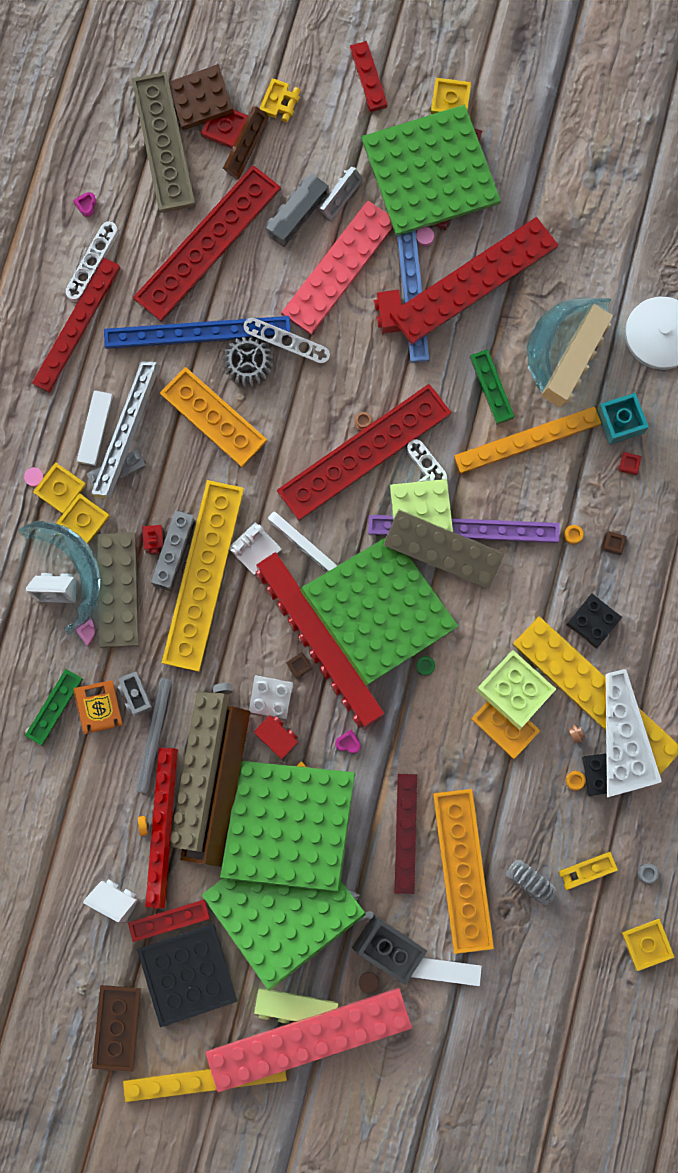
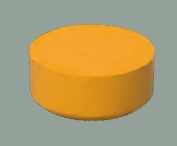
[564,525,584,545]
[565,771,586,791]
[138,816,148,836]

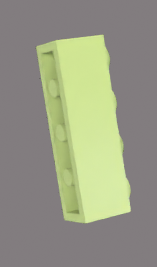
[254,988,338,1024]

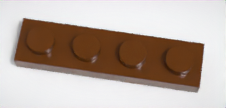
[223,106,269,179]

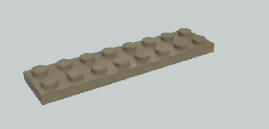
[131,71,196,213]
[170,692,229,852]

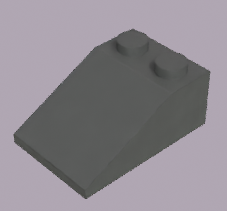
[352,915,427,985]

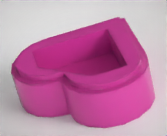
[73,192,97,217]
[335,729,361,754]

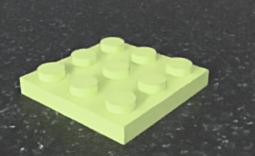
[390,479,453,532]
[476,650,556,730]

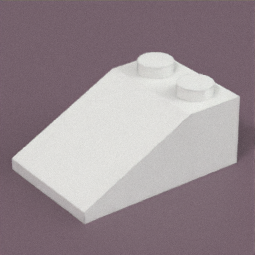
[26,573,77,603]
[83,879,138,923]

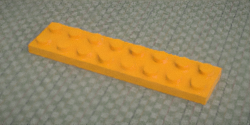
[433,789,494,954]

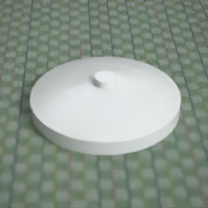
[625,297,678,370]

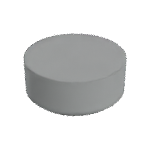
[213,683,233,694]
[638,864,659,884]

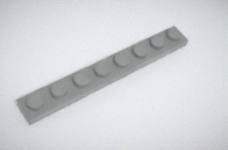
[91,362,160,499]

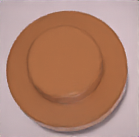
[354,412,373,431]
[569,724,585,744]

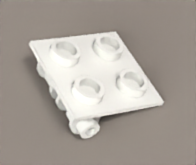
[229,522,281,575]
[249,675,293,719]

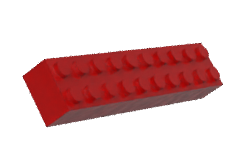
[256,552,384,730]

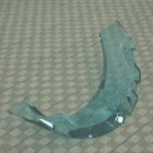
[527,297,611,392]
[18,521,100,635]

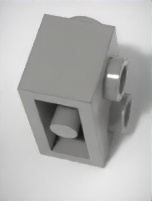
[118,671,154,717]

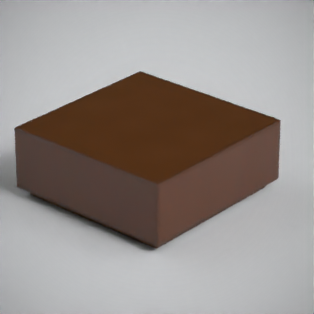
[603,531,627,555]
[286,652,313,679]

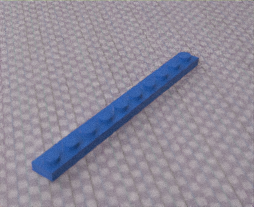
[104,316,290,349]

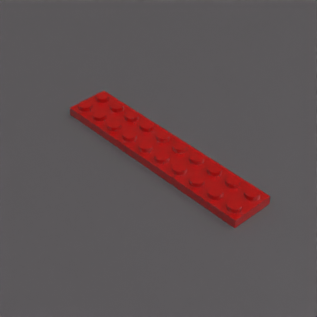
[133,165,281,322]
[390,217,558,345]
[277,384,452,521]

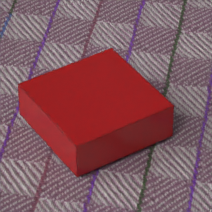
[618,452,642,475]

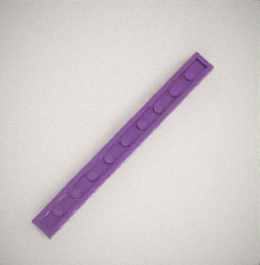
[368,515,560,543]

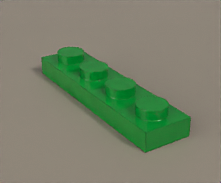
[470,349,515,425]
[25,669,83,746]

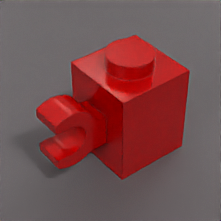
[142,525,165,555]

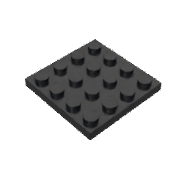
[137,923,238,1028]

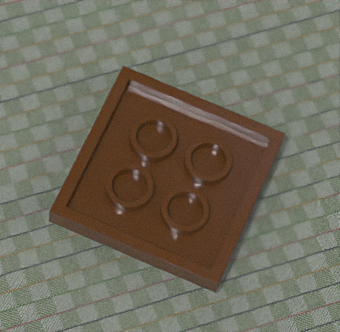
[169,64,234,130]

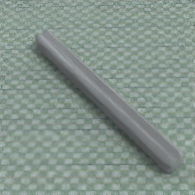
[136,678,171,793]

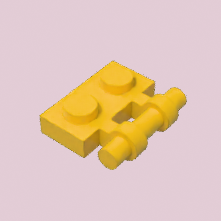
[260,78,301,123]

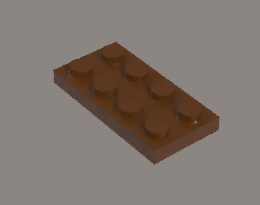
[92,985,141,1072]

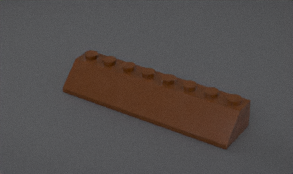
[180,706,250,867]

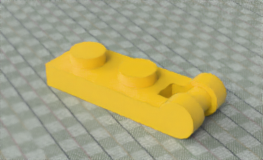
[558,852,618,890]

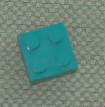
[597,393,649,445]

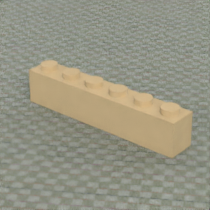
[541,304,613,408]

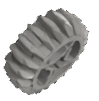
[223,336,273,387]
[506,860,558,906]

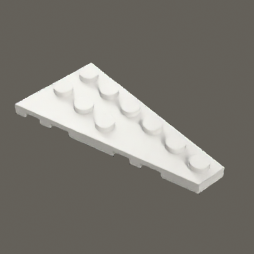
[606,669,662,798]

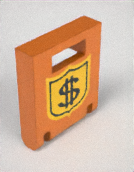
[73,680,122,734]

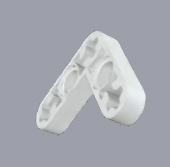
[407,439,447,482]

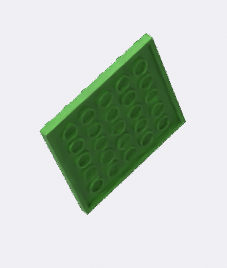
[361,104,501,236]
[300,537,459,686]
[220,761,356,892]
[202,879,367,991]

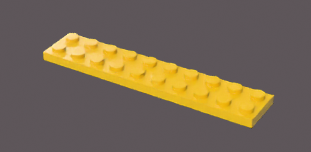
[161,480,244,672]
[512,616,678,775]

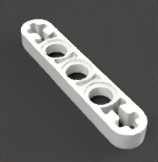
[66,221,118,302]
[244,318,330,363]
[267,512,337,572]

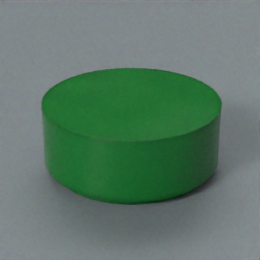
[416,656,435,676]

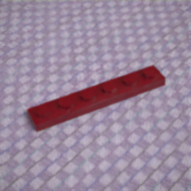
[394,774,417,894]

